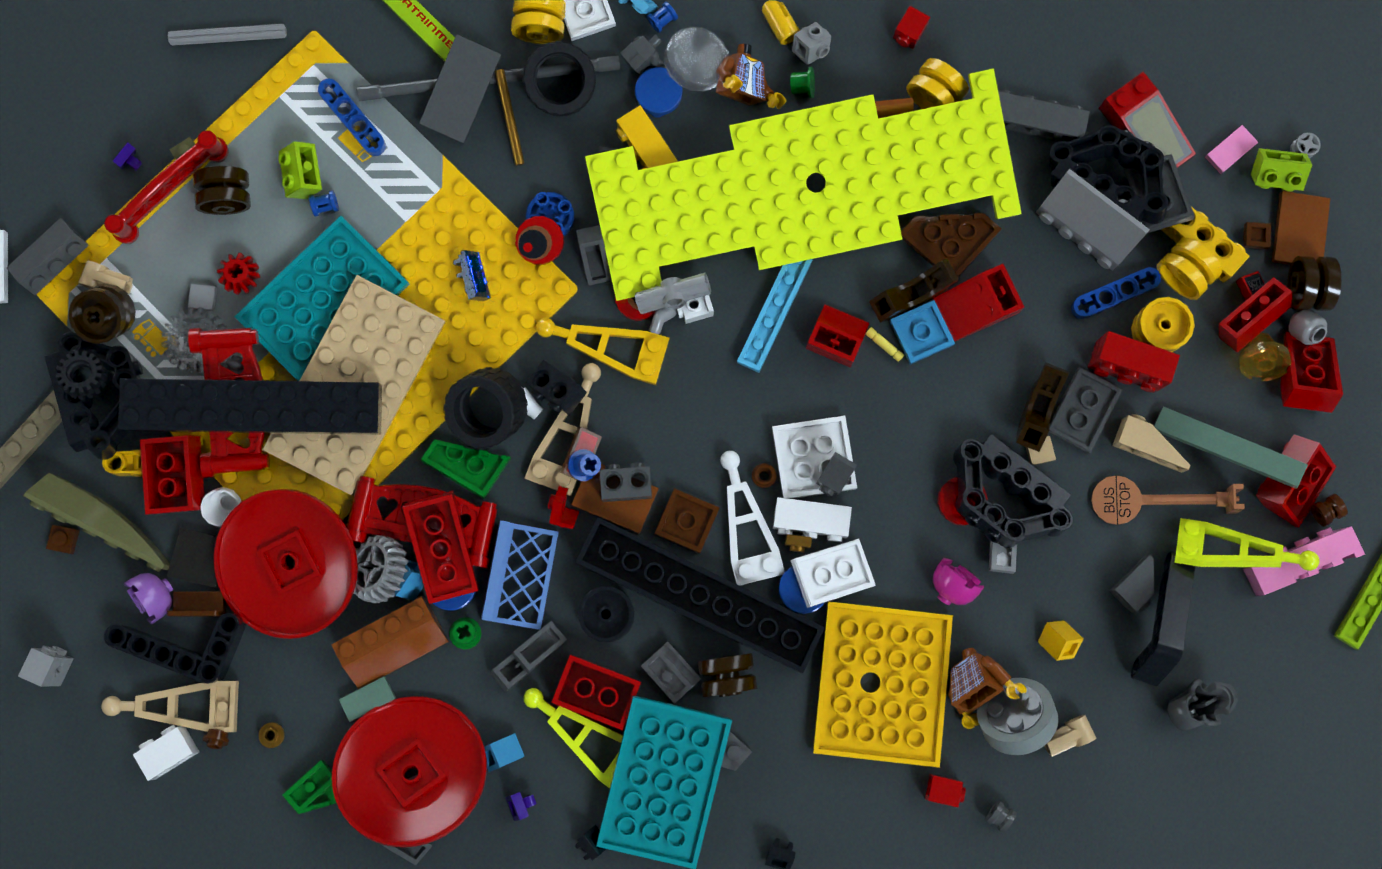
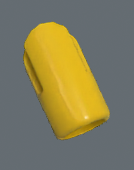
[762,0,800,45]

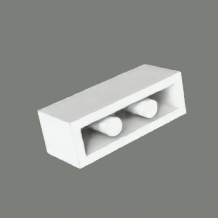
[773,497,852,542]

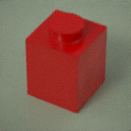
[893,6,930,49]
[925,774,966,807]

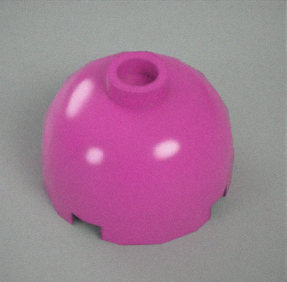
[933,558,984,605]

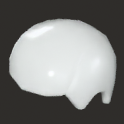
[200,487,241,527]

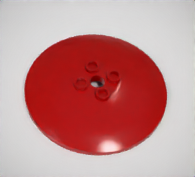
[214,489,358,639]
[332,696,487,847]

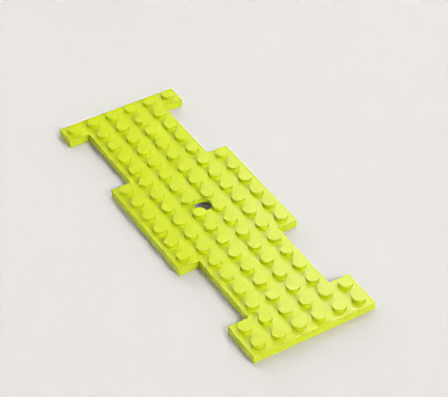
[585,68,1022,301]

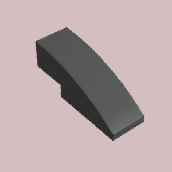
[490,621,567,693]

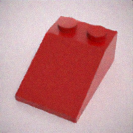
[1280,332,1343,413]

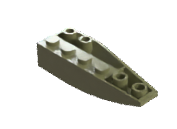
[23,473,173,572]

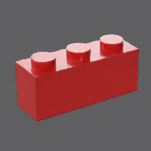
[1219,277,1292,353]

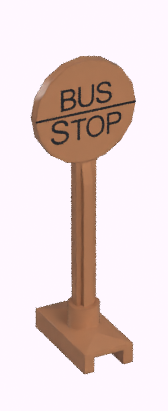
[1091,476,1245,525]

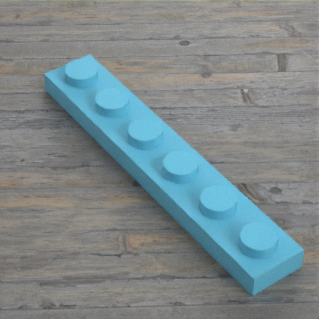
[737,259,813,373]

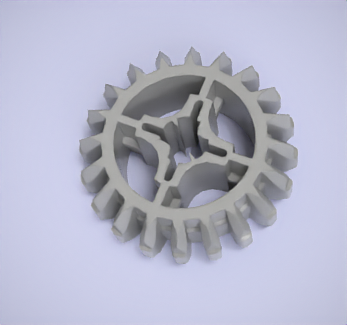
[353,535,409,603]

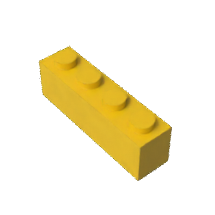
[615,105,678,169]

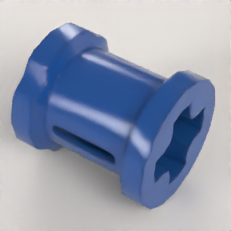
[646,1,678,33]
[309,190,339,217]

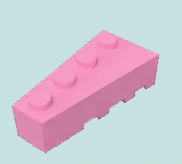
[1243,526,1365,596]

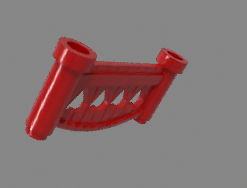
[104,130,229,244]
[188,328,270,478]
[347,476,498,569]

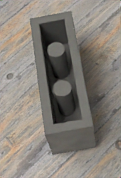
[7,218,89,295]

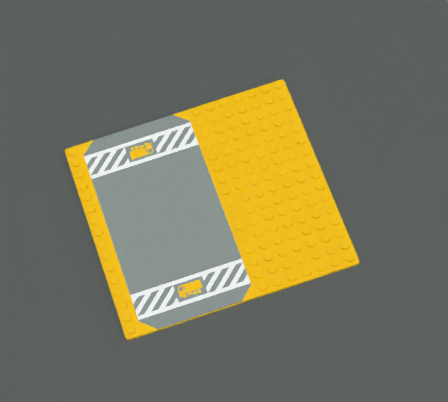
[36,31,578,559]

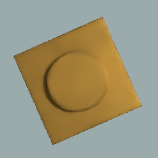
[785,534,812,552]

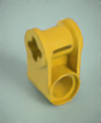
[102,450,142,477]

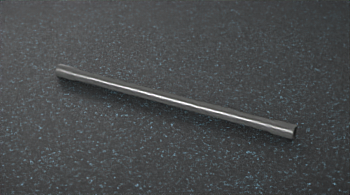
[357,55,620,101]

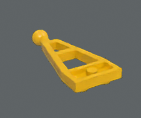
[536,318,669,385]

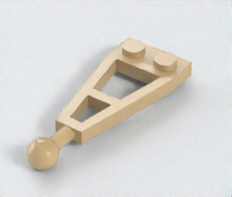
[524,363,601,496]
[101,681,239,732]

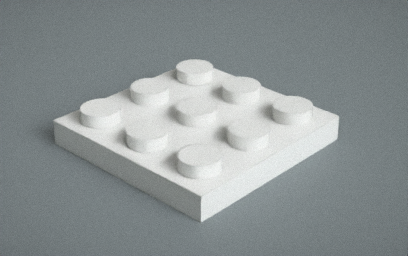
[772,416,857,499]

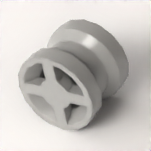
[1290,132,1321,159]

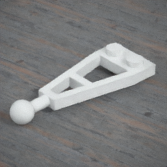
[720,451,785,586]

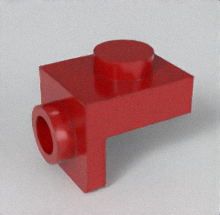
[548,486,579,529]

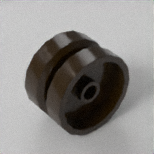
[193,166,251,215]
[1287,256,1342,311]
[68,284,136,344]
[698,653,758,697]

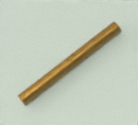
[495,69,525,166]

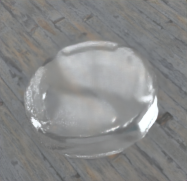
[664,27,729,91]

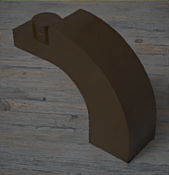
[869,259,959,323]
[1016,362,1069,452]

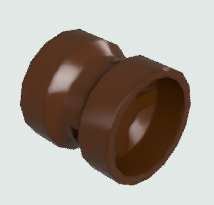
[1311,494,1348,527]

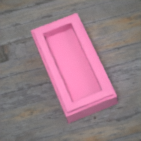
[1205,125,1258,174]

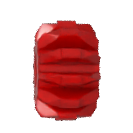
[217,252,261,295]

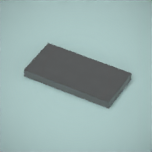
[419,34,502,143]

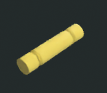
[865,327,904,362]

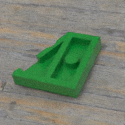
[282,760,336,814]

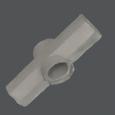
[635,273,712,314]

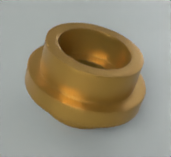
[259,722,285,748]

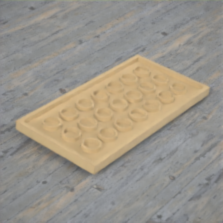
[262,275,446,496]

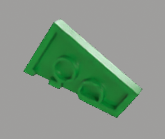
[421,439,511,499]

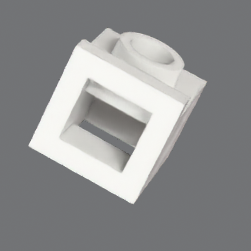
[677,295,714,324]

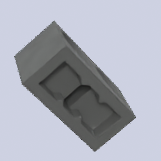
[600,463,652,502]

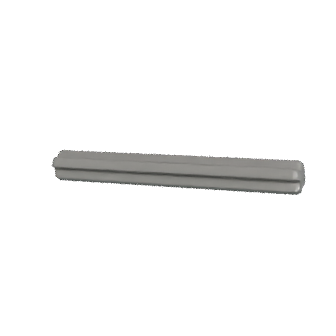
[168,24,287,46]

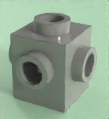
[792,22,831,65]

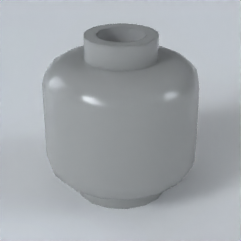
[1289,309,1327,345]

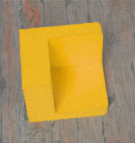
[1038,620,1084,661]

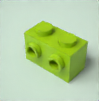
[278,141,322,199]
[1251,148,1312,192]

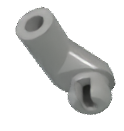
[649,308,677,334]

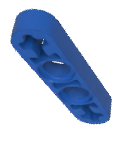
[318,78,386,156]
[1071,267,1161,319]

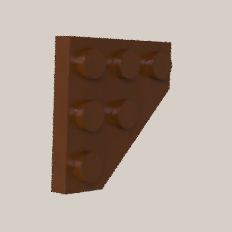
[901,213,1002,277]

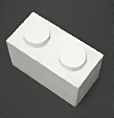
[133,725,200,781]

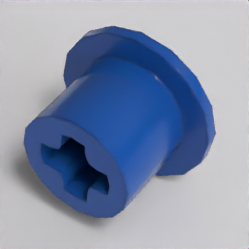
[568,449,601,481]

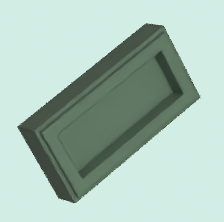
[339,676,397,722]

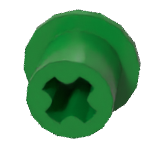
[790,67,815,98]
[449,617,482,650]

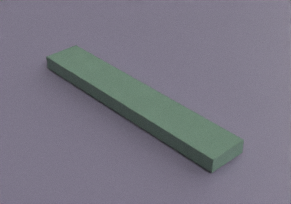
[1154,406,1308,489]

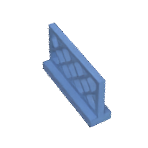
[481,520,558,630]

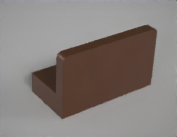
[167,591,226,617]

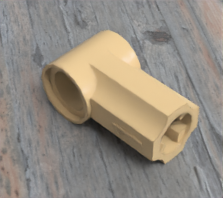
[78,260,133,294]
[1044,714,1096,757]

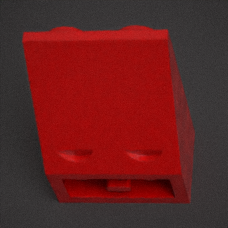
[932,264,1024,342]

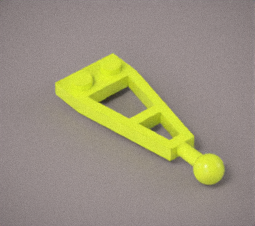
[1174,518,1320,571]
[523,688,623,788]

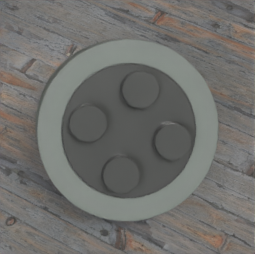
[977,678,1058,755]

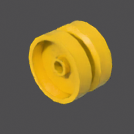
[511,0,566,44]
[906,58,969,109]
[1157,238,1222,300]
[1131,297,1195,352]

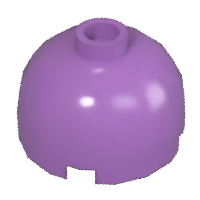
[124,573,173,625]

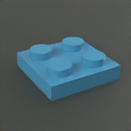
[889,300,955,365]

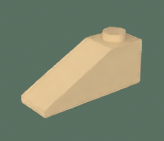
[1112,414,1190,473]

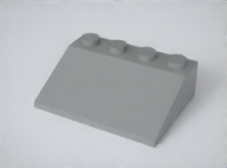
[1036,169,1150,271]

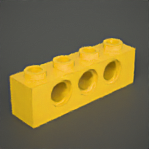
[1161,206,1250,283]

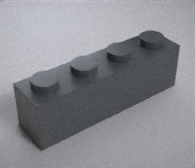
[998,90,1090,142]

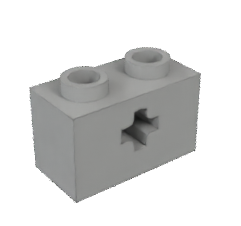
[18,645,74,687]

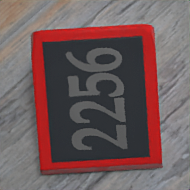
[1236,271,1265,301]

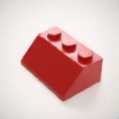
[1256,435,1336,528]

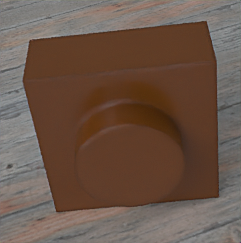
[1243,222,1271,249]
[46,525,80,554]

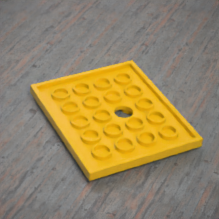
[813,601,953,768]

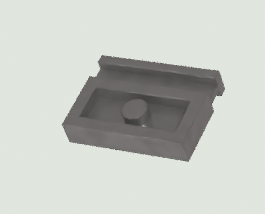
[641,641,701,704]

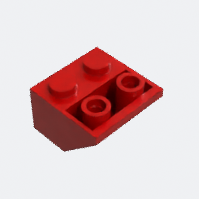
[806,304,869,368]

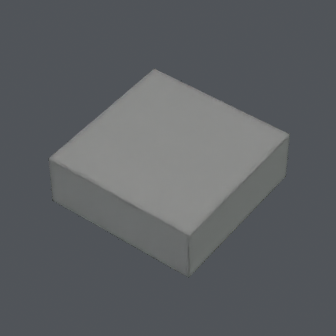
[188,284,217,312]

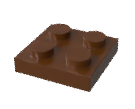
[655,488,720,554]

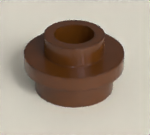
[752,463,776,488]
[203,729,229,749]

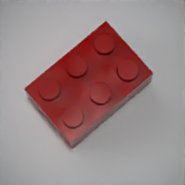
[1088,331,1180,393]
[140,435,205,515]
[551,655,642,730]

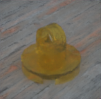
[1239,333,1292,381]

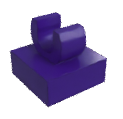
[113,142,142,171]
[505,792,537,821]

